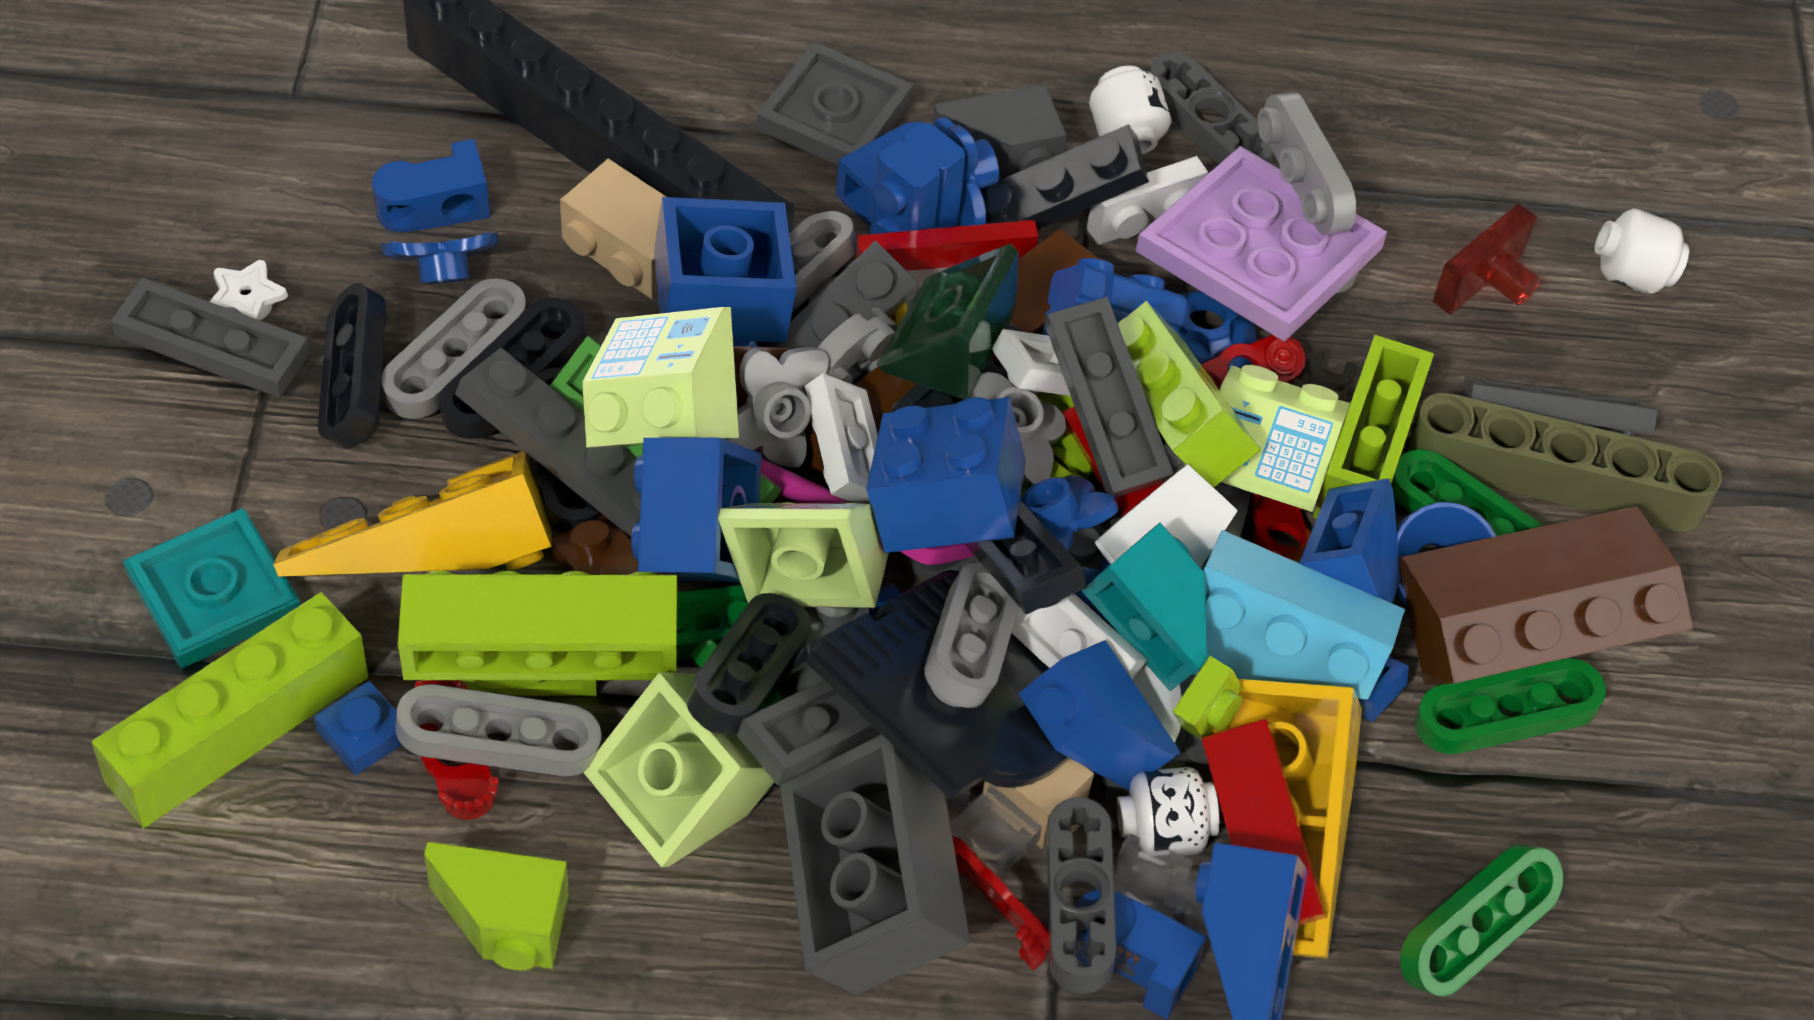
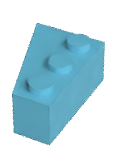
[1192,530,1405,699]

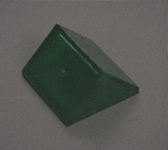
[876,243,1019,400]

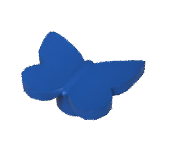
[934,116,999,226]
[381,231,499,284]
[1021,475,1119,551]

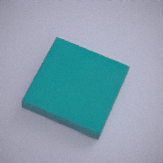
[123,507,301,669]

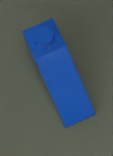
[1195,842,1308,1020]

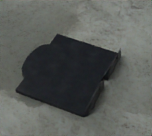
[790,571,1067,800]

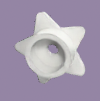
[209,260,288,320]

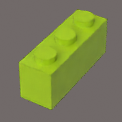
[1118,301,1261,488]
[1313,335,1434,519]

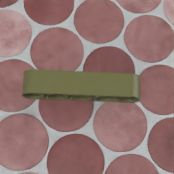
[1407,393,1722,532]

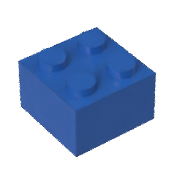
[654,197,797,343]
[866,397,1026,553]
[631,438,762,583]

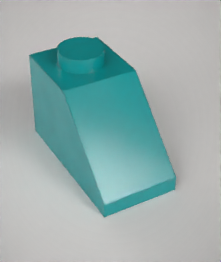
[1081,522,1207,691]

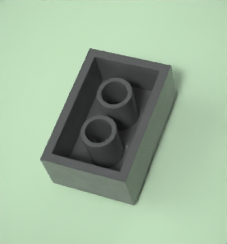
[780,734,970,995]

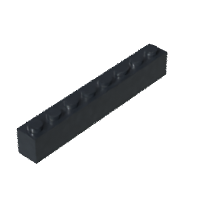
[403,0,794,233]

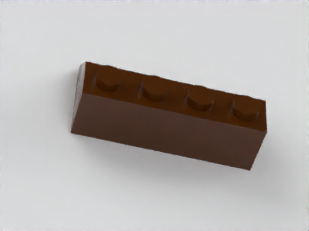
[1399,506,1694,684]

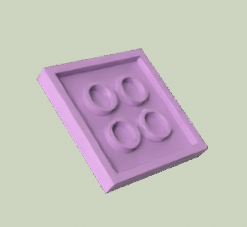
[1136,146,1387,342]

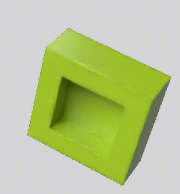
[1172,656,1243,740]

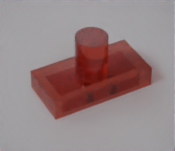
[1432,203,1540,315]

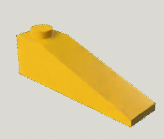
[273,451,552,577]
[1213,679,1362,959]

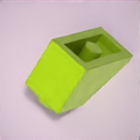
[424,842,569,971]

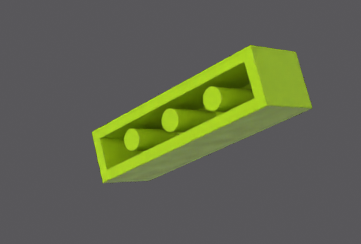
[398,571,677,680]
[91,592,369,829]

